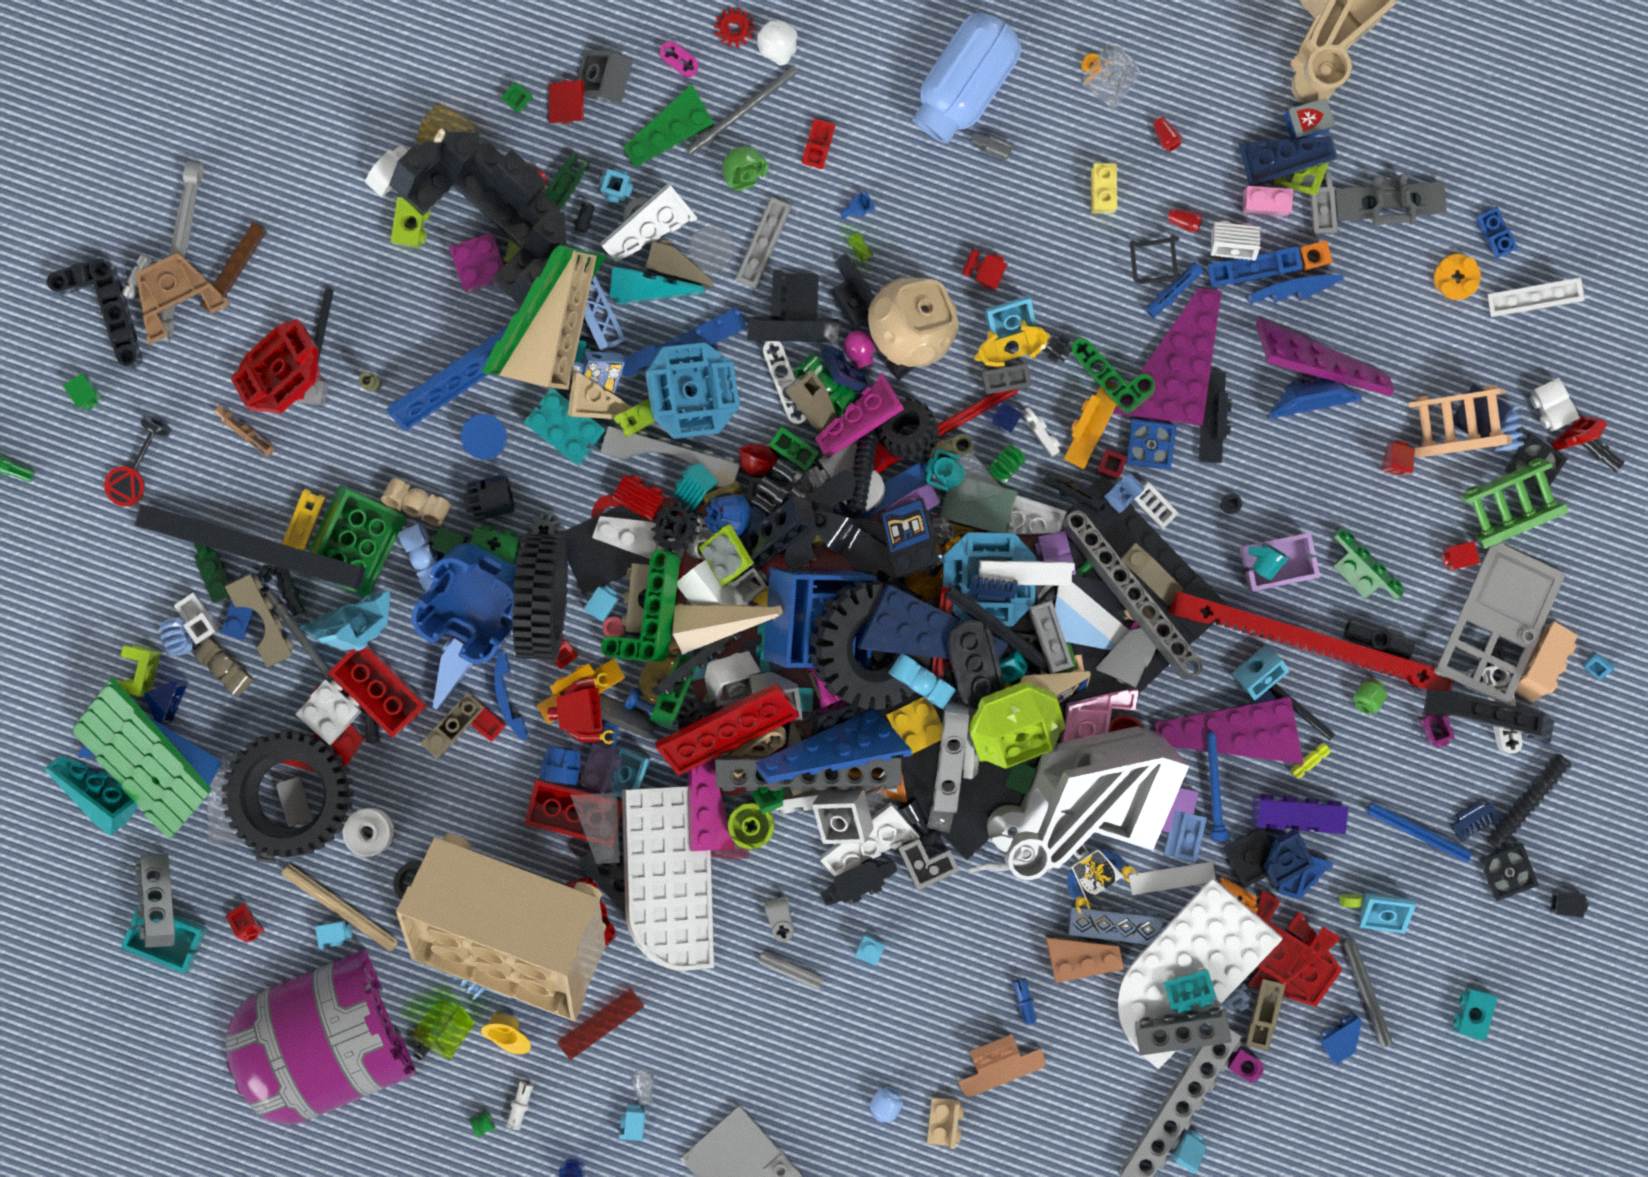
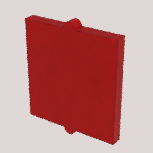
[549,80,584,124]

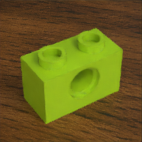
[390,197,430,249]

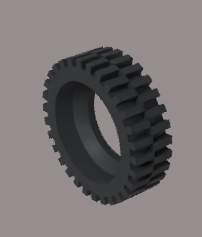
[512,533,568,661]
[222,732,354,857]

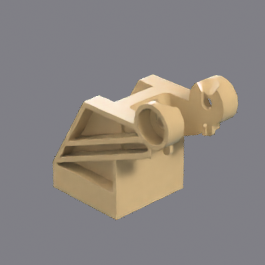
[1290,0,1396,105]

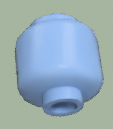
[869,1086,903,1123]

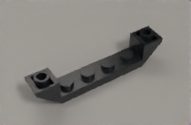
[1423,690,1554,743]

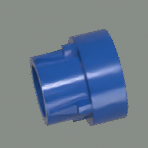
[539,745,581,785]

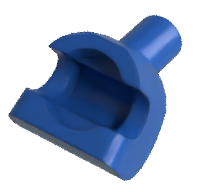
[839,190,875,219]

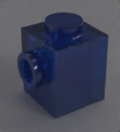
[559,1159,585,1177]

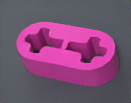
[660,42,699,78]

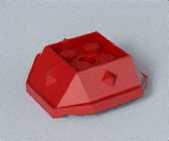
[231,319,321,414]

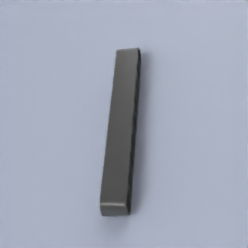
[1063,510,1203,680]

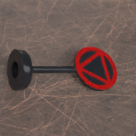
[104,415,172,507]

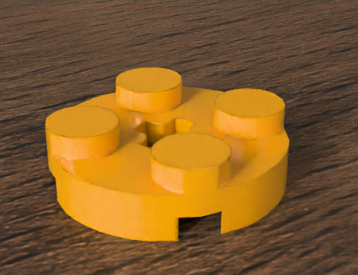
[1433,254,1481,300]

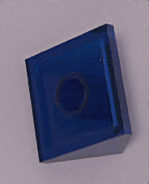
[144,680,189,725]

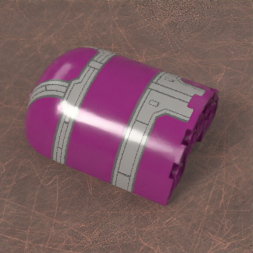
[226,948,418,1124]

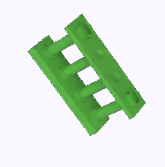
[1460,458,1569,549]

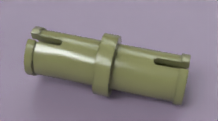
[359,373,381,392]

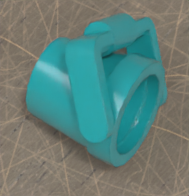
[924,449,965,491]
[1248,543,1289,580]

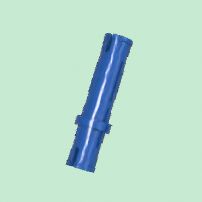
[1144,262,1204,318]

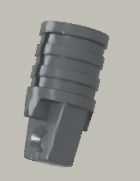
[971,132,1014,162]

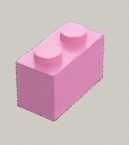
[1242,186,1293,216]

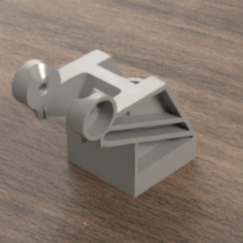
[987,726,1189,880]

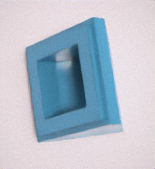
[1582,651,1615,680]

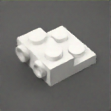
[295,680,361,746]

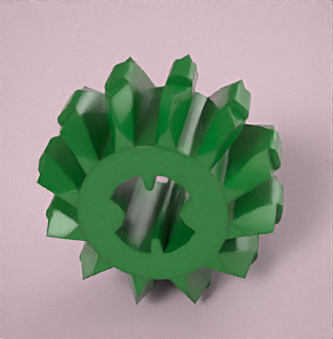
[989,444,1026,483]

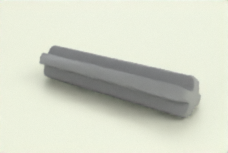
[758,952,823,989]

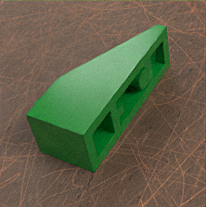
[650,652,698,729]

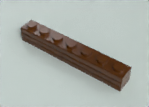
[200,222,268,315]

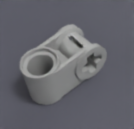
[764,896,794,942]

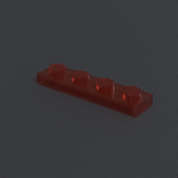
[557,987,645,1061]

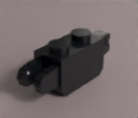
[820,859,897,906]

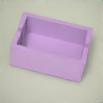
[1239,532,1320,592]

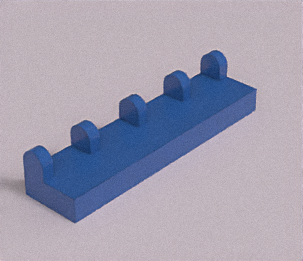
[655,307,747,352]

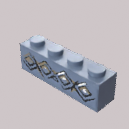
[1067,904,1163,945]

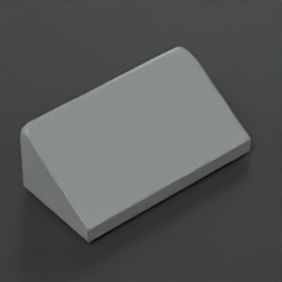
[276,776,313,827]

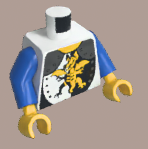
[1068,844,1138,914]

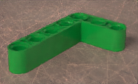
[601,549,680,663]

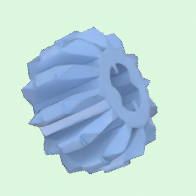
[159,617,193,656]

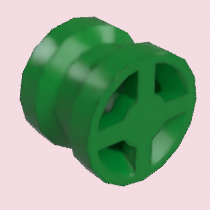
[470,1109,496,1138]

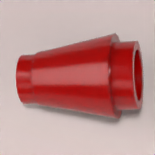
[1152,117,1183,152]
[1167,208,1203,233]

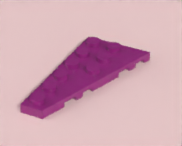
[1256,316,1394,396]
[1155,696,1304,764]

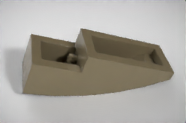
[1244,979,1285,1051]

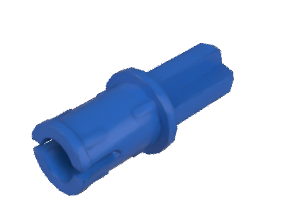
[1013,978,1037,1025]

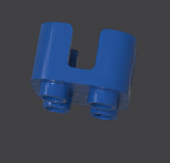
[411,543,517,664]

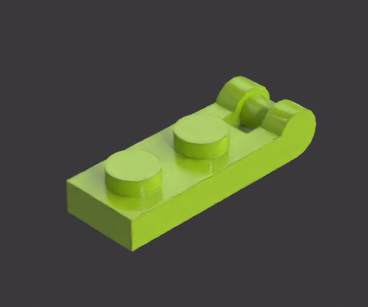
[613,398,656,438]

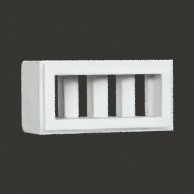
[1133,480,1178,529]

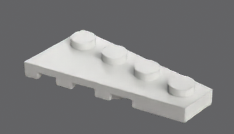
[600,184,697,262]
[592,516,685,564]
[820,802,920,876]

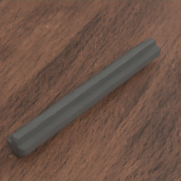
[1343,938,1393,1047]

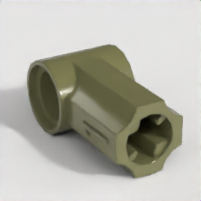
[929,434,974,460]

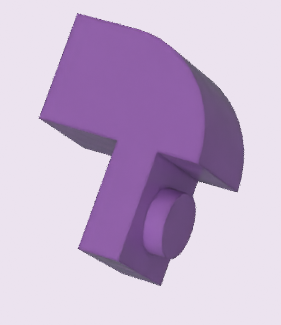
[1161,788,1199,833]

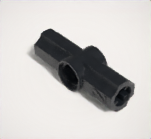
[1343,619,1416,660]

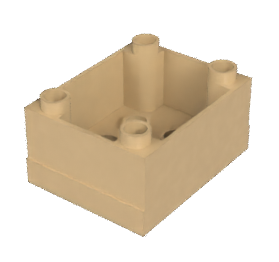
[396,833,606,1022]

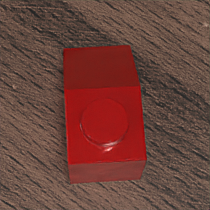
[1380,440,1414,476]

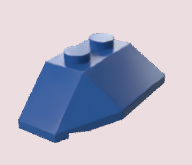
[1268,376,1362,419]

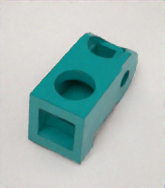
[999,650,1028,685]

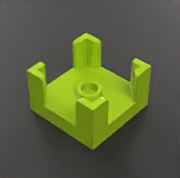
[116,645,162,697]

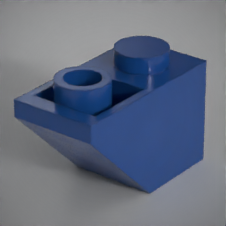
[1317,1014,1362,1065]

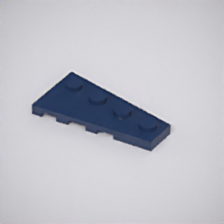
[1238,136,1338,186]

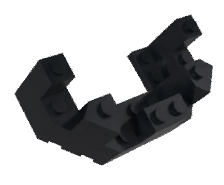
[389,131,567,307]

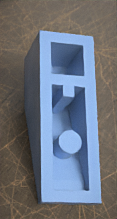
[433,638,473,710]

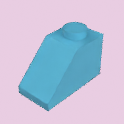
[1170,1130,1207,1174]

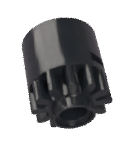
[463,474,515,521]

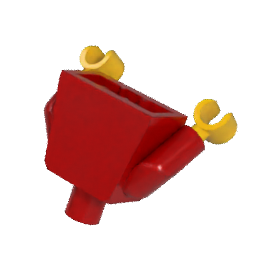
[547,673,614,744]

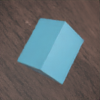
[984,296,1037,342]
[603,747,651,798]
[1359,892,1416,934]

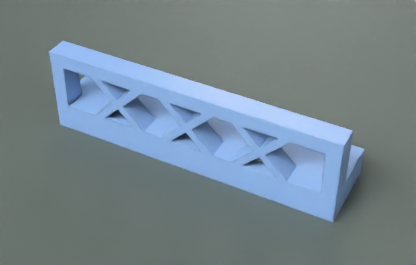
[584,276,626,352]

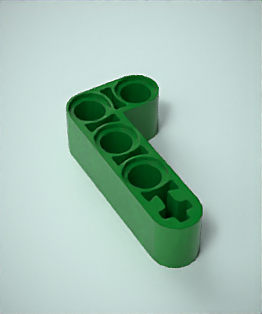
[1072,338,1156,413]

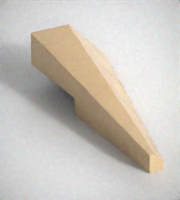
[673,603,784,654]

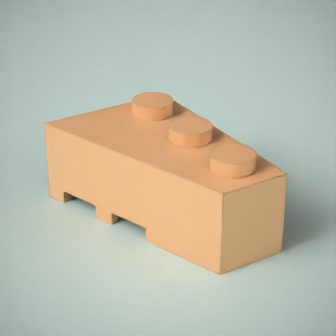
[1515,621,1578,703]

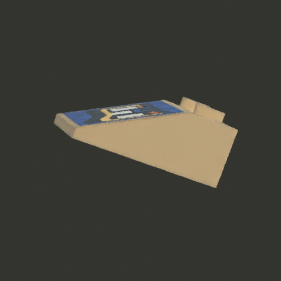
[1019,671,1091,704]

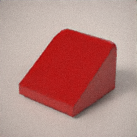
[553,636,579,669]

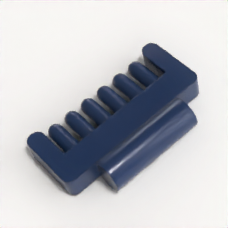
[969,575,1018,602]
[1452,800,1500,842]

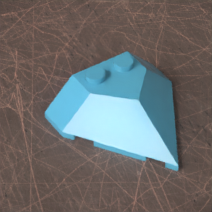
[298,590,390,651]

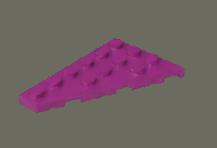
[1114,288,1222,426]

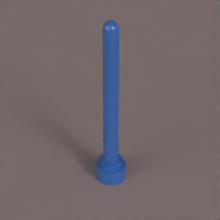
[1207,732,1229,841]

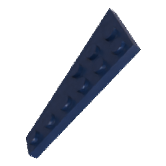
[857,584,1008,662]

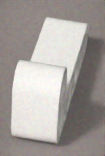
[1464,666,1522,753]

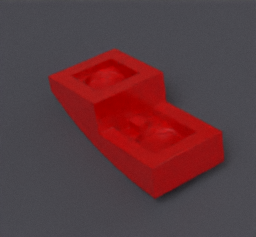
[801,118,836,170]

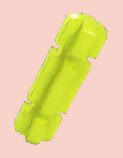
[1290,743,1331,779]

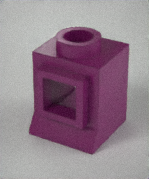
[1419,714,1455,748]

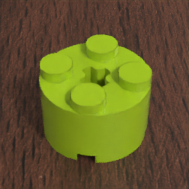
[728,801,775,849]

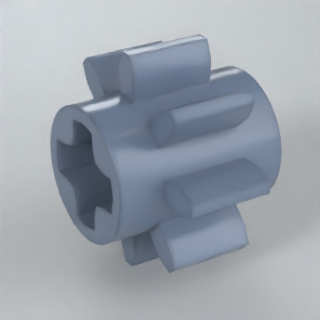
[1224,983,1252,1012]

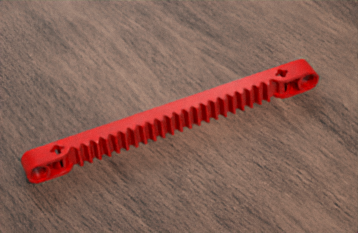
[1169,591,1454,692]

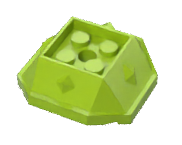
[968,681,1066,769]

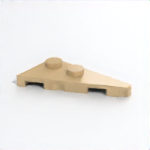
[568,371,632,420]

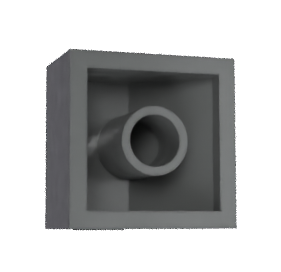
[576,50,633,104]

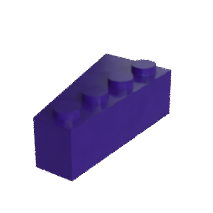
[1251,794,1348,834]

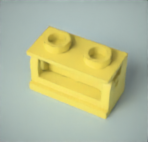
[1091,163,1117,214]

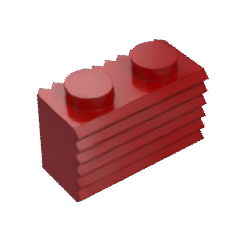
[611,474,666,522]

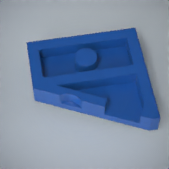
[1276,855,1333,900]

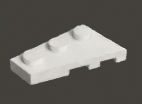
[988,496,1067,535]

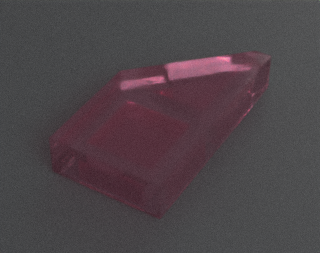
[711,848,750,859]

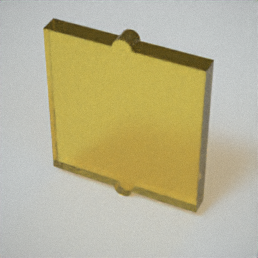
[702,481,742,507]

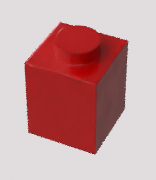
[1441,541,1480,570]

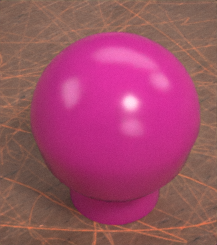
[843,330,875,368]

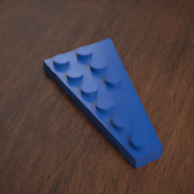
[756,708,912,783]

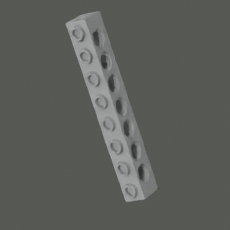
[1118,1025,1242,1177]

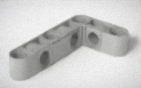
[933,689,969,813]

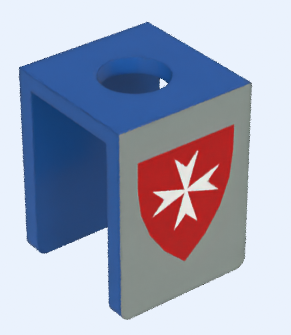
[1283,98,1335,140]

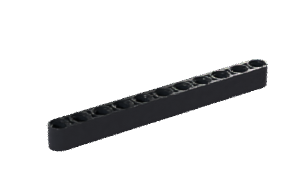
[134,504,367,590]

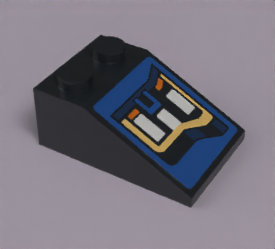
[880,498,946,579]

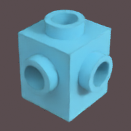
[599,168,634,203]

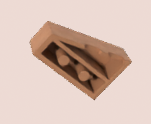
[1045,935,1124,983]

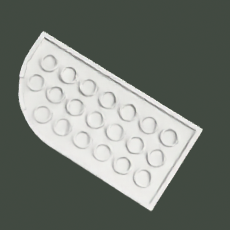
[1118,877,1282,1069]

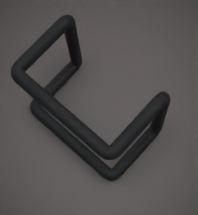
[1130,234,1183,284]

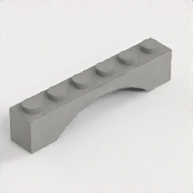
[601,424,740,492]

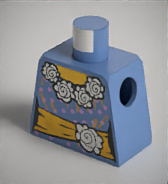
[572,351,625,395]

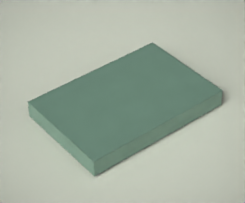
[939,477,1018,533]

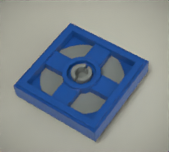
[1125,419,1177,470]

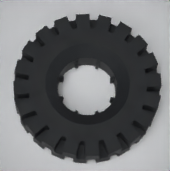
[810,580,932,710]

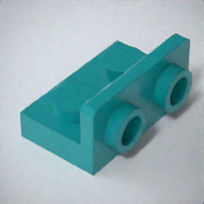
[1164,970,1218,1014]

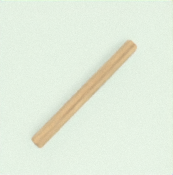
[281,864,398,951]

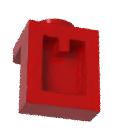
[225,903,264,943]

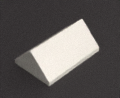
[677,560,751,607]

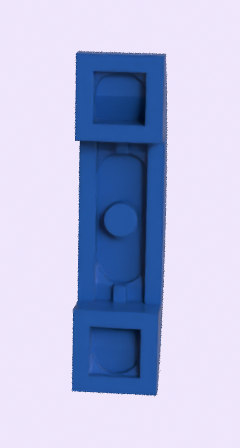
[1208,246,1303,287]
[494,651,529,740]

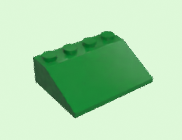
[308,485,407,596]

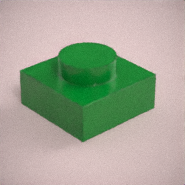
[501,82,533,114]

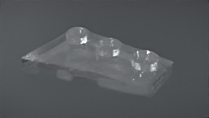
[570,793,620,864]

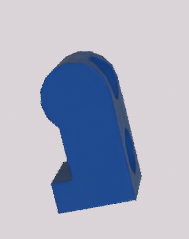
[622,344,657,378]

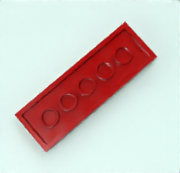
[655,682,800,776]

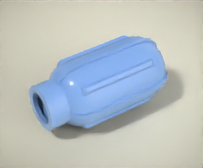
[912,12,1021,144]

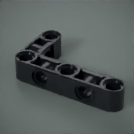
[47,258,142,368]

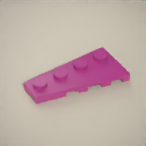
[815,373,904,459]

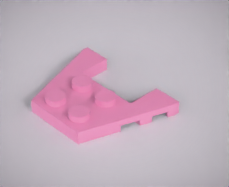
[1060,688,1138,743]

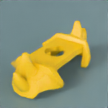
[974,320,1050,368]

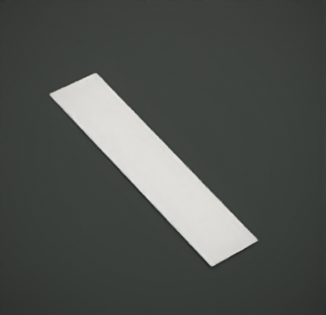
[1129,861,1216,895]

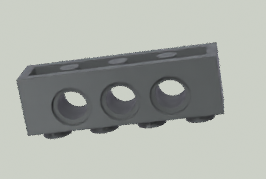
[135,854,175,948]
[1135,1007,1232,1056]

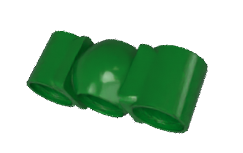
[794,355,857,416]

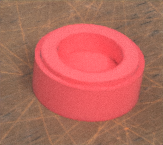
[603,616,626,637]

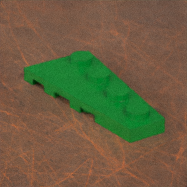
[624,84,714,168]

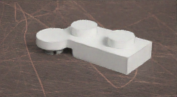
[1024,407,1060,458]

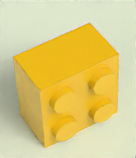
[886,696,943,754]

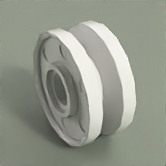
[343,808,394,857]

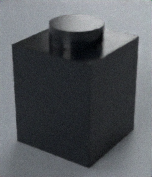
[1550,890,1588,917]

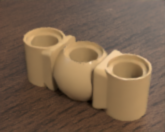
[381,478,451,527]

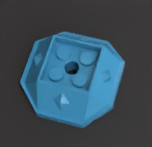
[645,343,740,439]
[942,532,1036,626]

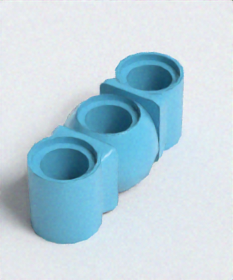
[888,654,955,709]

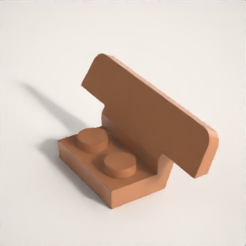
[958,1034,1046,1097]

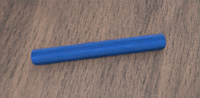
[1367,803,1472,862]

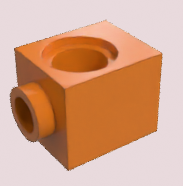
[1299,240,1333,272]

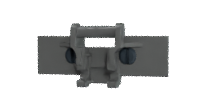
[1335,174,1447,227]

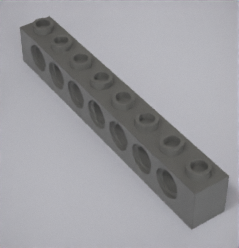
[715,755,902,791]

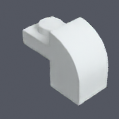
[365,145,408,197]
[174,592,219,644]

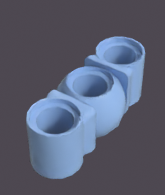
[398,523,438,592]

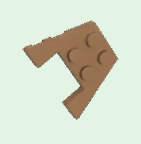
[136,252,230,345]

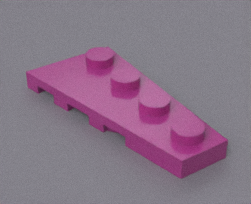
[688,760,735,851]

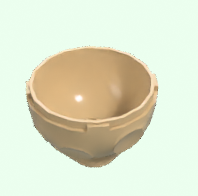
[868,277,959,367]

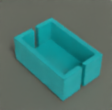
[524,388,607,467]
[121,906,208,974]

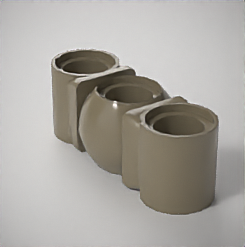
[192,636,254,697]

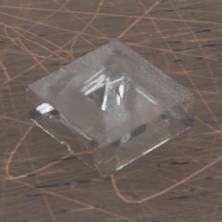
[927,804,954,833]

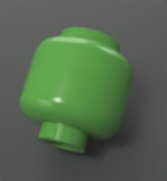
[1353,679,1388,714]

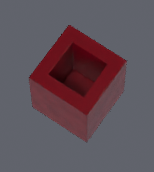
[1096,449,1127,480]

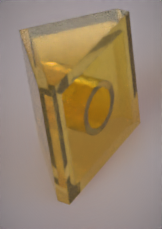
[415,102,478,145]

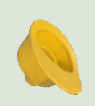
[481,1010,531,1054]

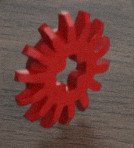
[714,7,755,48]

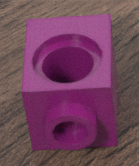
[1227,1047,1264,1083]

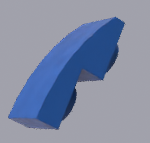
[1475,206,1518,259]

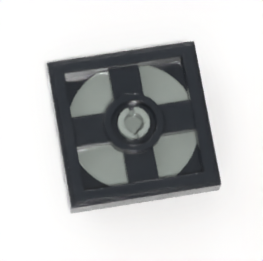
[1503,433,1568,496]
[1478,842,1539,902]

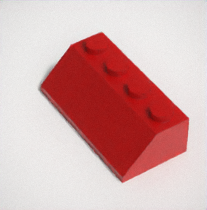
[328,644,429,738]
[524,780,623,847]

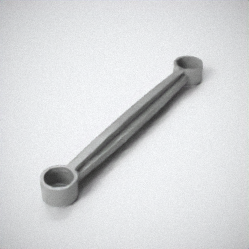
[159,161,203,342]

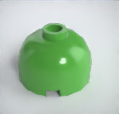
[722,146,769,191]

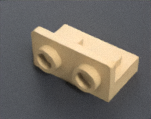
[927,1097,964,1149]

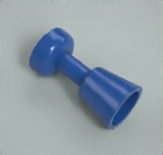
[624,687,664,729]

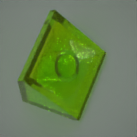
[412,998,475,1061]

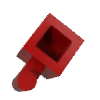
[961,249,1008,291]

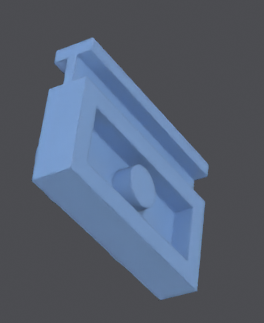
[1163,811,1207,862]

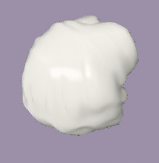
[757,19,797,65]

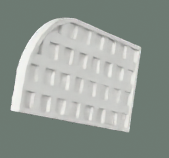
[622,786,714,971]

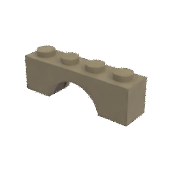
[225,572,295,668]

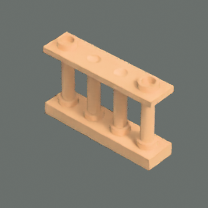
[1409,385,1512,457]

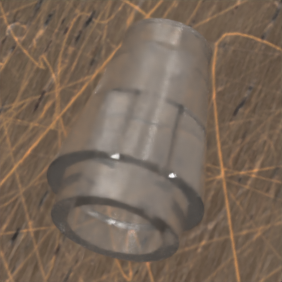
[631,1069,654,1105]

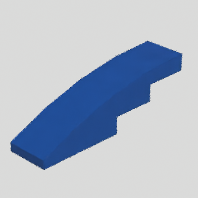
[1247,275,1344,305]
[840,463,926,520]

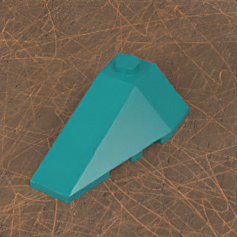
[610,266,705,306]
[45,755,138,836]

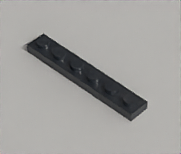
[651,625,756,697]

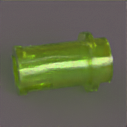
[847,232,874,263]

